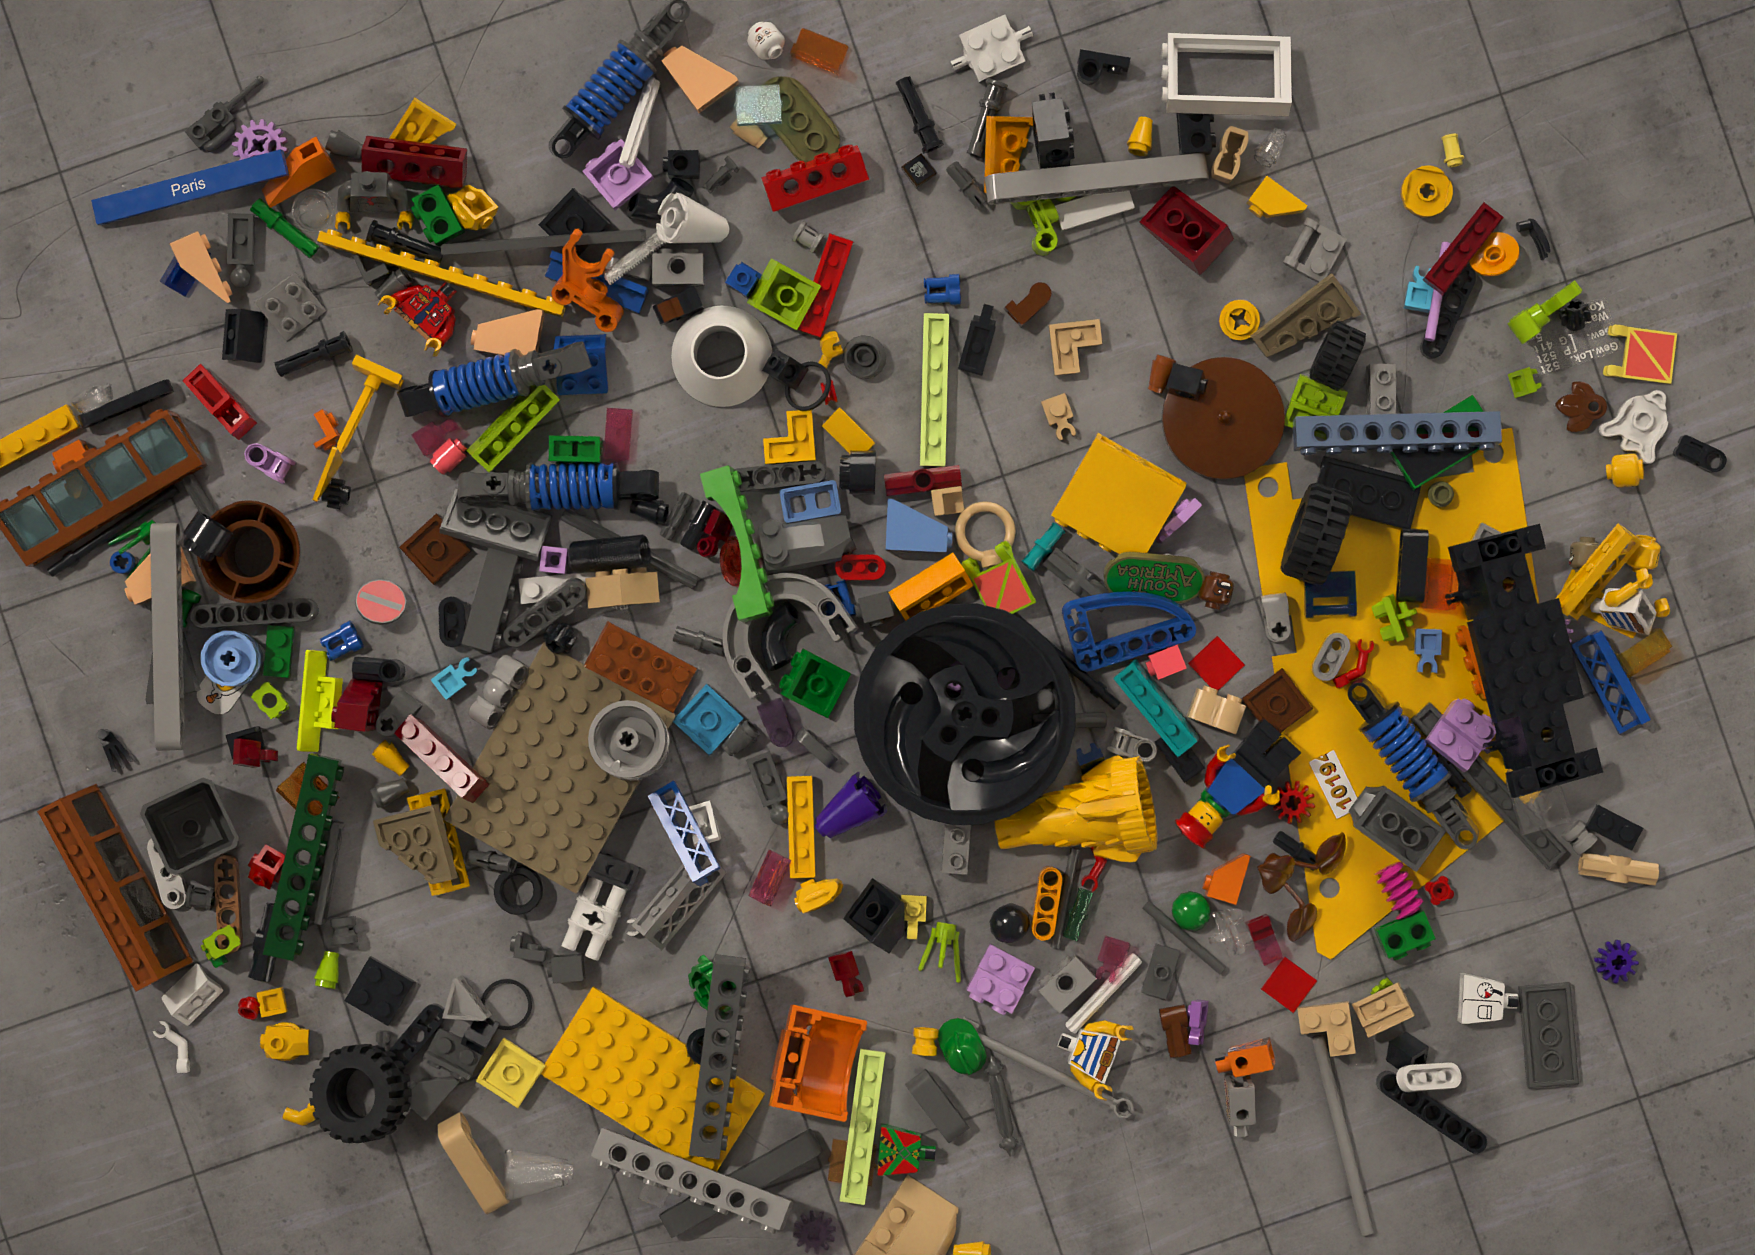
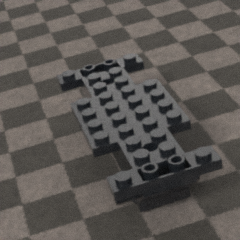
[1445,524,1603,798]

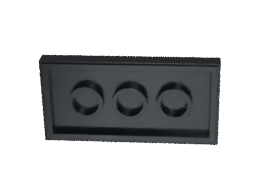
[1316,456,1421,528]

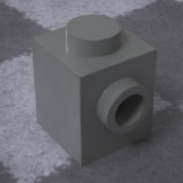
[854,591,894,627]

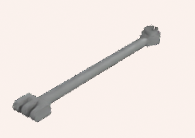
[963,1017,1134,1118]

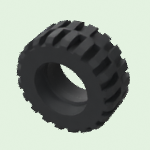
[1280,483,1353,586]
[309,1044,412,1144]

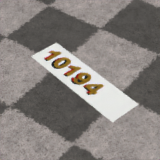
[1309,750,1357,819]

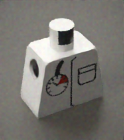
[1457,973,1518,1024]

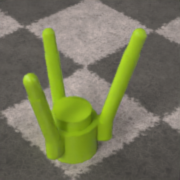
[918,922,961,983]

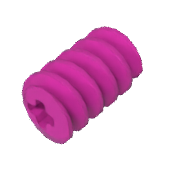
[1374,862,1423,920]

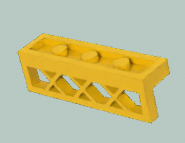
[1555,523,1643,620]
[407,788,470,896]

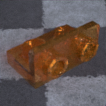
[1420,558,1460,611]

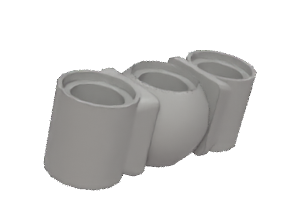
[469,655,529,730]

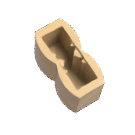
[1211,126,1249,184]
[1186,685,1246,735]

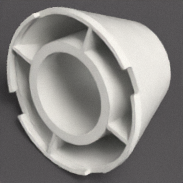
[671,306,772,407]

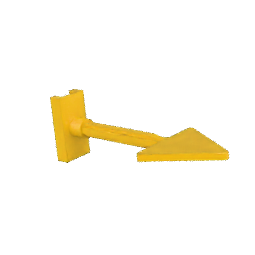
[312,355,404,502]

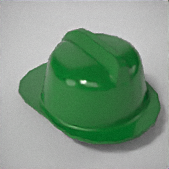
[938,1018,987,1075]

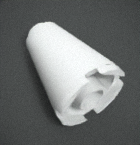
[656,193,729,243]

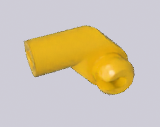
[282,1103,315,1126]

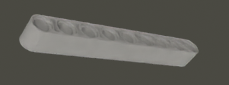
[984,153,1209,204]
[150,523,185,751]

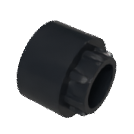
[839,450,876,495]
[183,511,235,562]

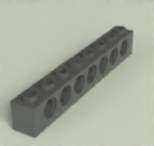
[689,954,750,1159]

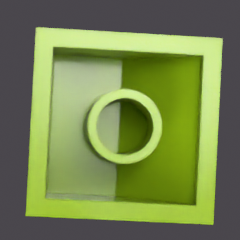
[747,258,821,330]

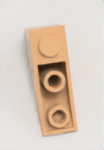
[169,231,233,303]

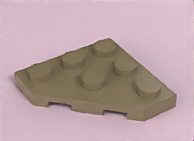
[373,804,458,884]

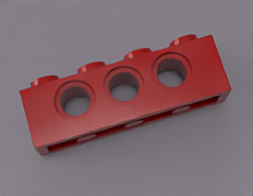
[761,144,869,212]

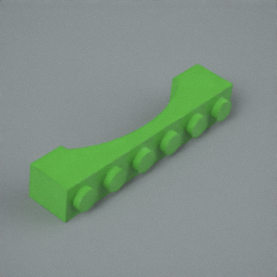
[700,465,774,623]

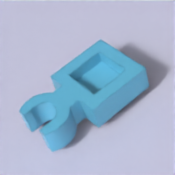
[1404,266,1433,313]
[431,657,478,700]

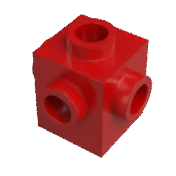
[248,844,285,890]

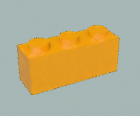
[888,552,974,621]

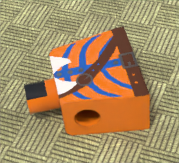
[1215,1037,1276,1077]

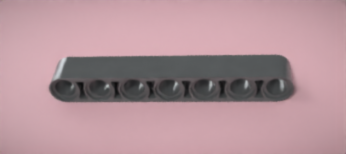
[659,1129,823,1238]

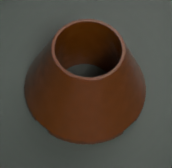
[197,500,300,603]

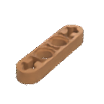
[214,854,243,954]

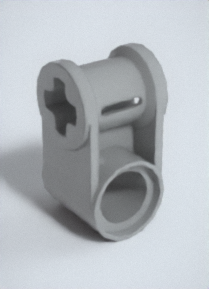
[1260,592,1291,642]
[1106,726,1157,762]

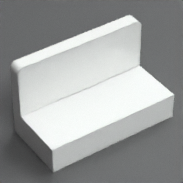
[162,963,224,1026]

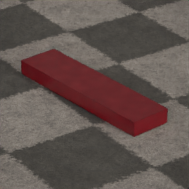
[1423,202,1504,296]

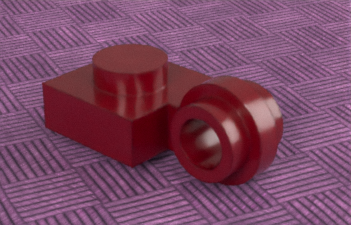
[697,509,733,558]

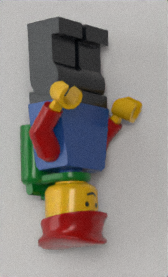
[1175,718,1301,849]

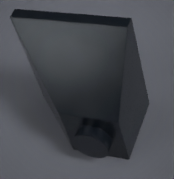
[843,878,905,954]

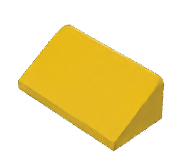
[822,407,875,454]

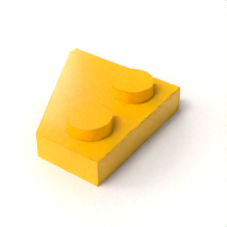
[389,97,456,143]

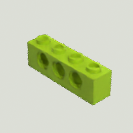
[466,384,560,473]

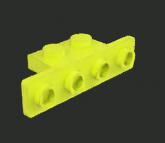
[297,650,343,752]

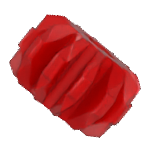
[1273,781,1315,824]

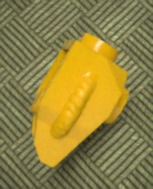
[446,185,499,231]
[794,878,843,913]
[260,1022,310,1061]

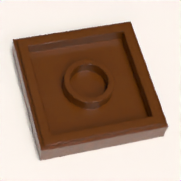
[399,513,471,585]
[1241,668,1313,733]

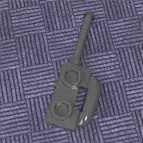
[185,76,264,151]

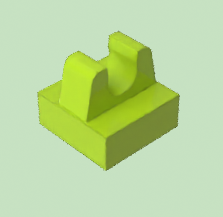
[1508,367,1542,398]

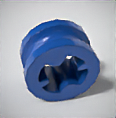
[110,551,135,574]

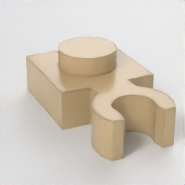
[1041,393,1076,441]

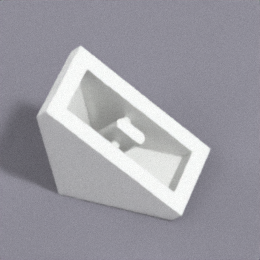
[689,801,721,847]

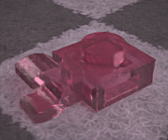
[411,418,459,456]

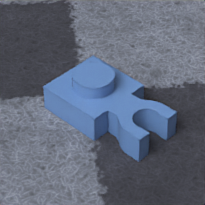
[1414,629,1442,673]

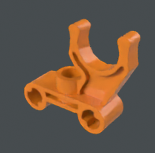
[551,229,624,332]

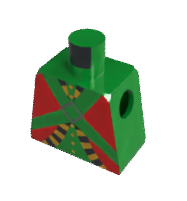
[877,1123,936,1176]

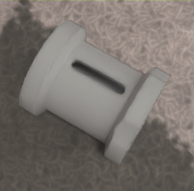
[792,221,825,253]

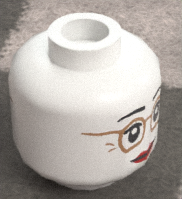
[747,22,785,60]

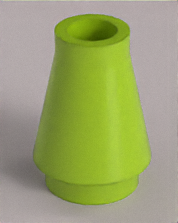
[313,951,339,989]

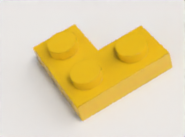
[763,410,816,464]

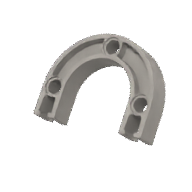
[723,573,859,699]

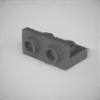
[423,1027,482,1081]

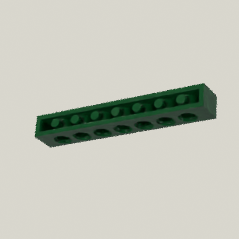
[263,753,344,961]

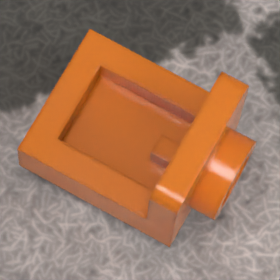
[314,409,341,451]

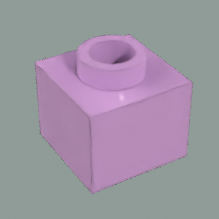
[539,546,569,574]

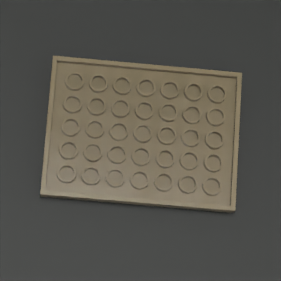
[444,642,677,894]

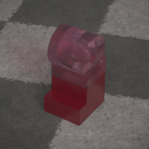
[1245,914,1283,966]

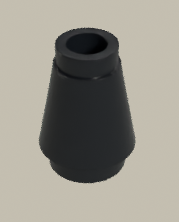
[630,500,669,525]

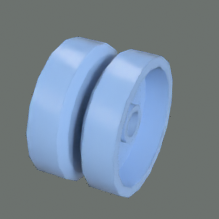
[201,631,263,686]

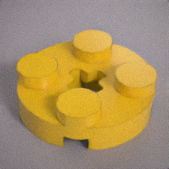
[1401,165,1453,217]

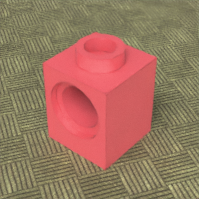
[1145,645,1187,680]

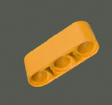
[1031,866,1062,941]

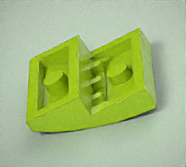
[1284,374,1348,440]

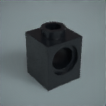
[663,150,700,179]
[762,349,809,391]
[1166,363,1208,401]

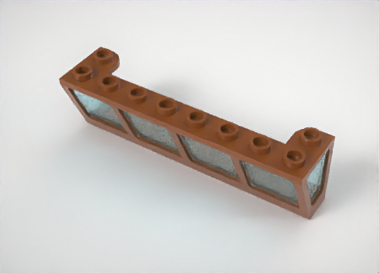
[0,408,208,567]

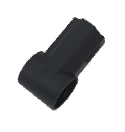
[352,656,406,682]

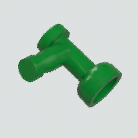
[182,588,202,628]

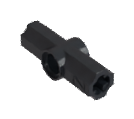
[248,902,289,982]

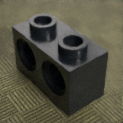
[1176,113,1216,155]

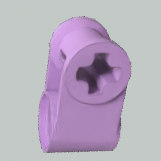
[244,443,296,484]

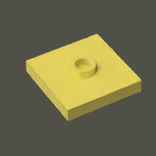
[475,1037,546,1108]

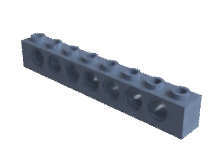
[1293,411,1502,455]

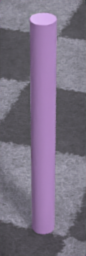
[1425,242,1451,341]

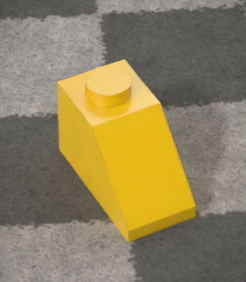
[1246,176,1308,218]

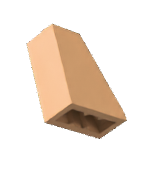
[661,46,739,113]
[471,309,545,357]
[125,547,196,605]

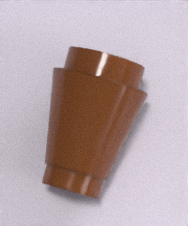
[1148,354,1176,394]

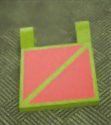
[961,541,1036,614]

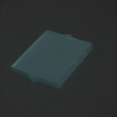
[734,84,783,126]

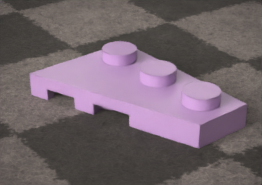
[1155,498,1202,544]

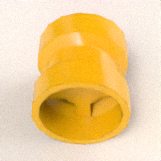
[912,1027,939,1056]

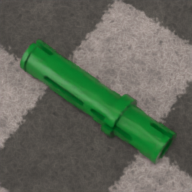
[250,198,320,259]

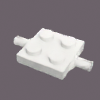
[950,15,1033,83]

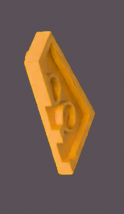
[984,116,1033,193]

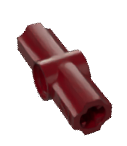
[884,465,962,497]

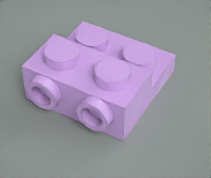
[582,139,655,211]
[1425,698,1496,772]
[966,944,1035,1015]

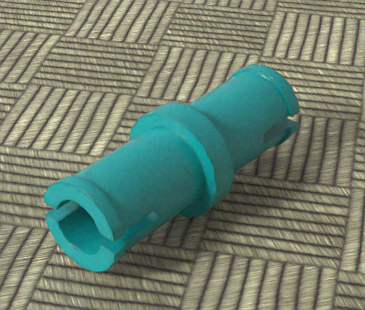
[1021,522,1066,572]

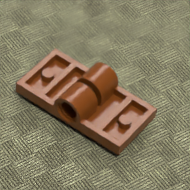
[584,621,697,713]

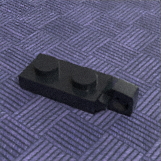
[958,304,996,376]

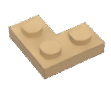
[1049,319,1102,376]

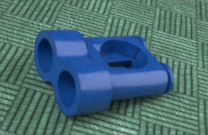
[924,274,961,305]
[825,580,856,619]
[320,620,364,661]

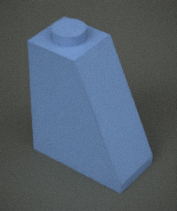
[886,499,952,553]

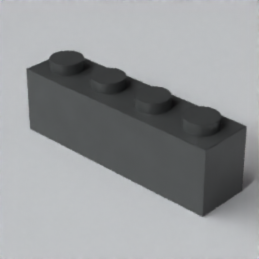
[461,547,523,652]

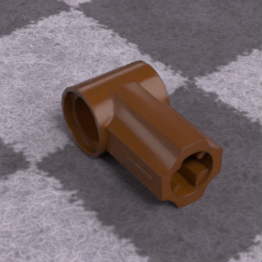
[1159,1004,1192,1058]

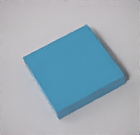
[674,684,744,755]

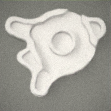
[1599,390,1668,464]

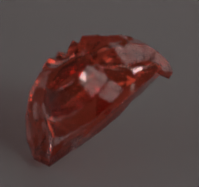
[720,536,742,586]

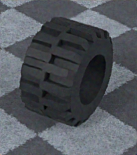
[1310,320,1366,391]

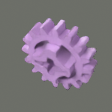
[232,119,289,160]

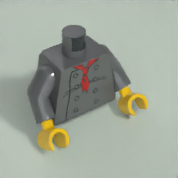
[335,171,414,230]

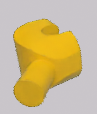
[818,331,844,369]

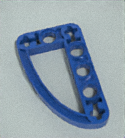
[1062,592,1196,672]

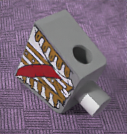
[1224,1074,1256,1137]

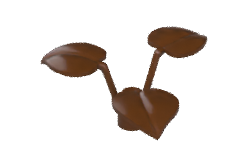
[1257,832,1346,942]

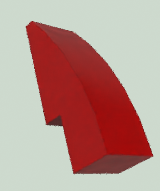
[182,363,257,440]

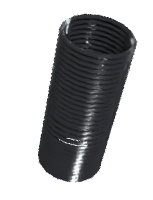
[568,534,651,574]

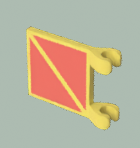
[1603,324,1677,384]

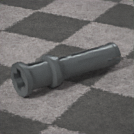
[966,79,1008,158]

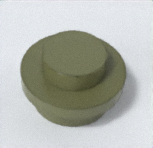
[1428,481,1454,507]

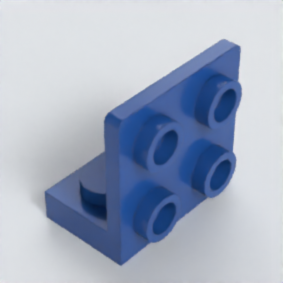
[554,334,608,395]

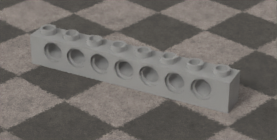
[591,1128,794,1234]

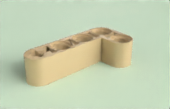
[438,1112,510,1215]

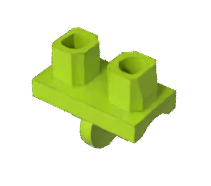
[1372,594,1417,642]

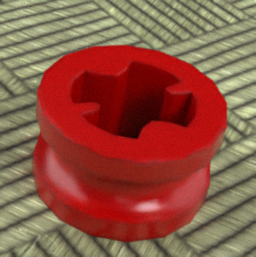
[820,380,838,405]

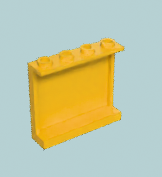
[1051,433,1187,554]

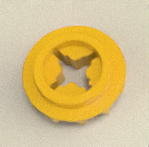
[1219,300,1260,341]

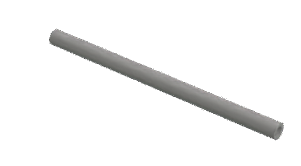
[1312,1035,1374,1235]

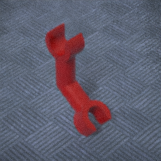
[1332,639,1374,688]
[1081,846,1107,892]

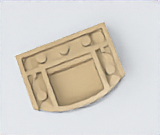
[854,1174,958,1255]

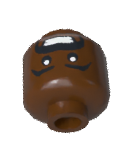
[1198,571,1234,610]

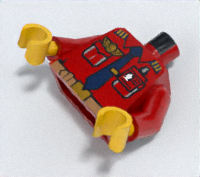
[378,282,457,357]

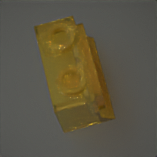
[1615,628,1673,679]

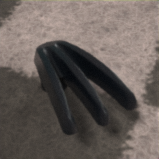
[1516,218,1551,260]
[97,729,133,772]

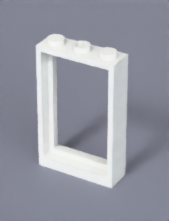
[1161,33,1292,116]

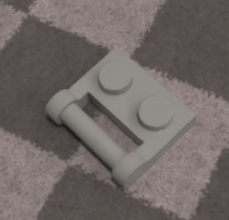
[1283,218,1347,283]

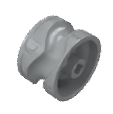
[588,700,670,781]

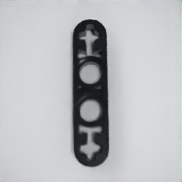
[1420,266,1476,359]
[78,379,174,429]

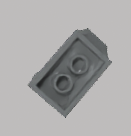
[758,515,851,576]
[1349,786,1446,872]

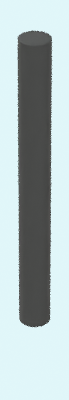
[1050,848,1080,949]
[1142,901,1226,975]

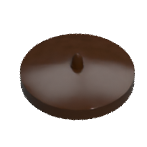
[1162,357,1285,480]

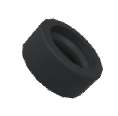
[494,866,543,915]

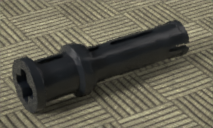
[896,76,944,154]
[366,220,443,263]
[274,331,353,377]

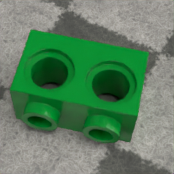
[411,185,465,247]
[548,435,603,464]
[1373,909,1436,961]

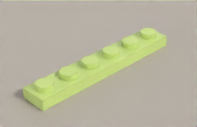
[920,313,949,467]
[840,1049,886,1205]

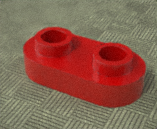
[835,554,886,580]

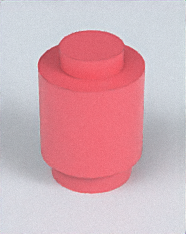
[430,438,468,475]

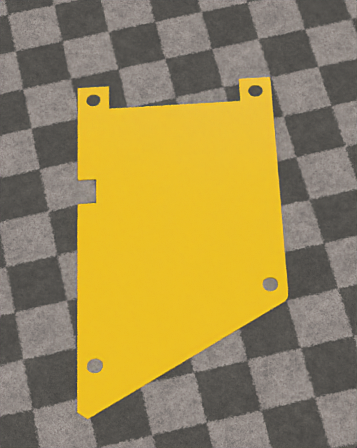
[1244,428,1542,959]

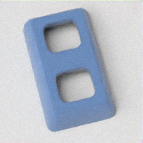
[779,480,841,523]

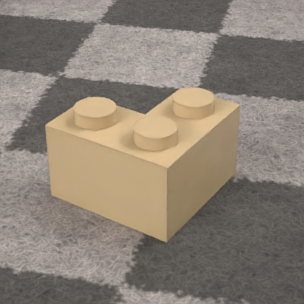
[585,568,660,609]
[1297,1001,1356,1057]

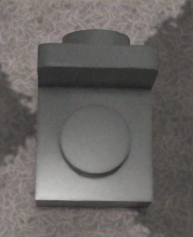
[510,931,547,962]

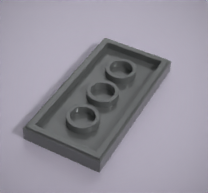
[439,488,552,561]
[1518,982,1579,1088]

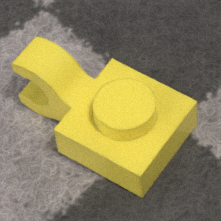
[901,895,927,939]

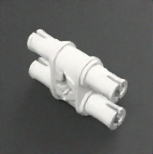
[561,877,627,961]

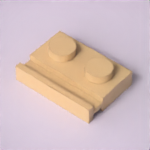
[1352,982,1415,1038]

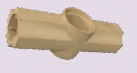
[1578,853,1659,885]

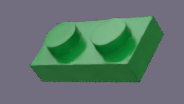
[263,625,295,678]

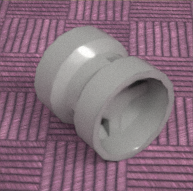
[1561,819,1597,855]

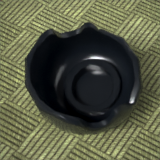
[989,903,1030,944]

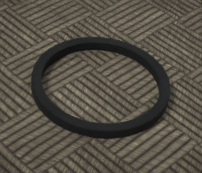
[785,361,831,411]
[481,979,532,1030]

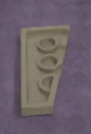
[1250,274,1361,357]

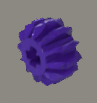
[1594,940,1639,983]

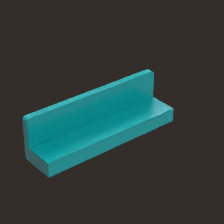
[1113,659,1200,757]

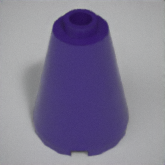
[815,772,887,838]

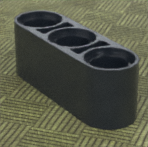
[1396,528,1429,603]

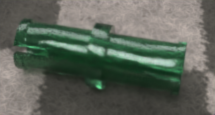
[1063,888,1094,941]

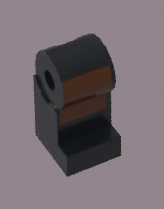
[653,285,704,326]

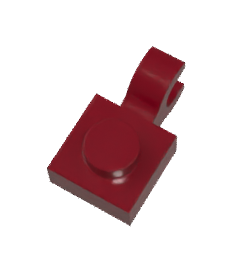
[233,738,278,768]
[828,951,864,997]

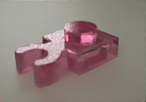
[1096,936,1131,984]

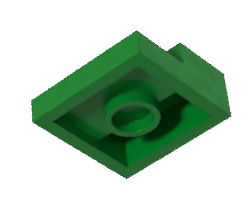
[779,649,851,718]

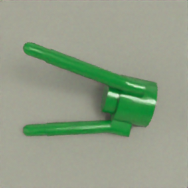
[108,519,156,578]

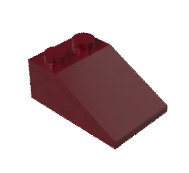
[1139,186,1234,276]

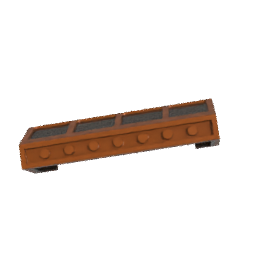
[37,784,194,992]

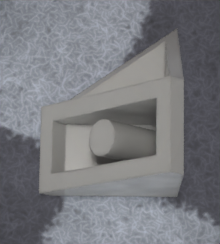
[442,975,493,1021]

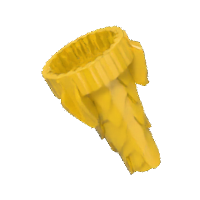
[995,755,1157,862]

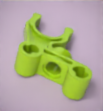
[1011,159,1077,256]
[1507,280,1582,344]

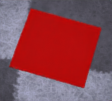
[1188,636,1245,690]
[1261,957,1317,1013]

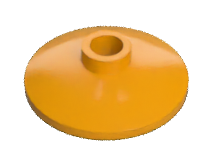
[1469,232,1520,276]

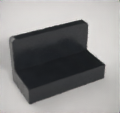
[222,309,265,363]

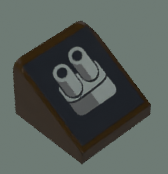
[901,153,937,189]

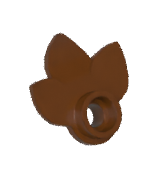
[1555,381,1607,432]

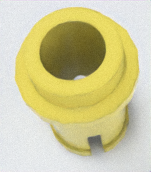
[1441,134,1464,168]

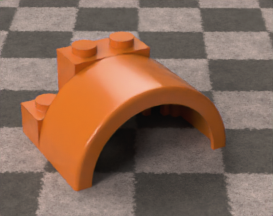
[769,1005,867,1122]

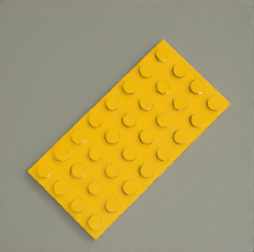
[541,986,765,1172]

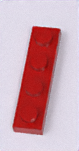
[797,233,854,338]

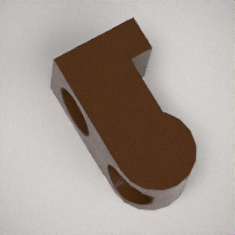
[1004,282,1052,328]

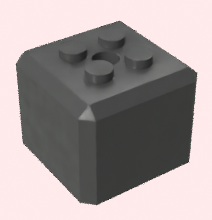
[140,778,239,876]

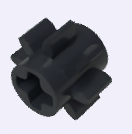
[1559,299,1591,331]
[321,478,351,510]
[543,623,577,654]

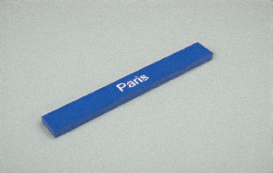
[91,149,289,225]

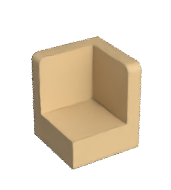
[931,486,964,517]

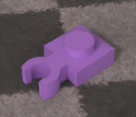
[1187,1000,1209,1045]

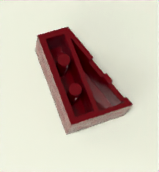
[331,677,383,732]

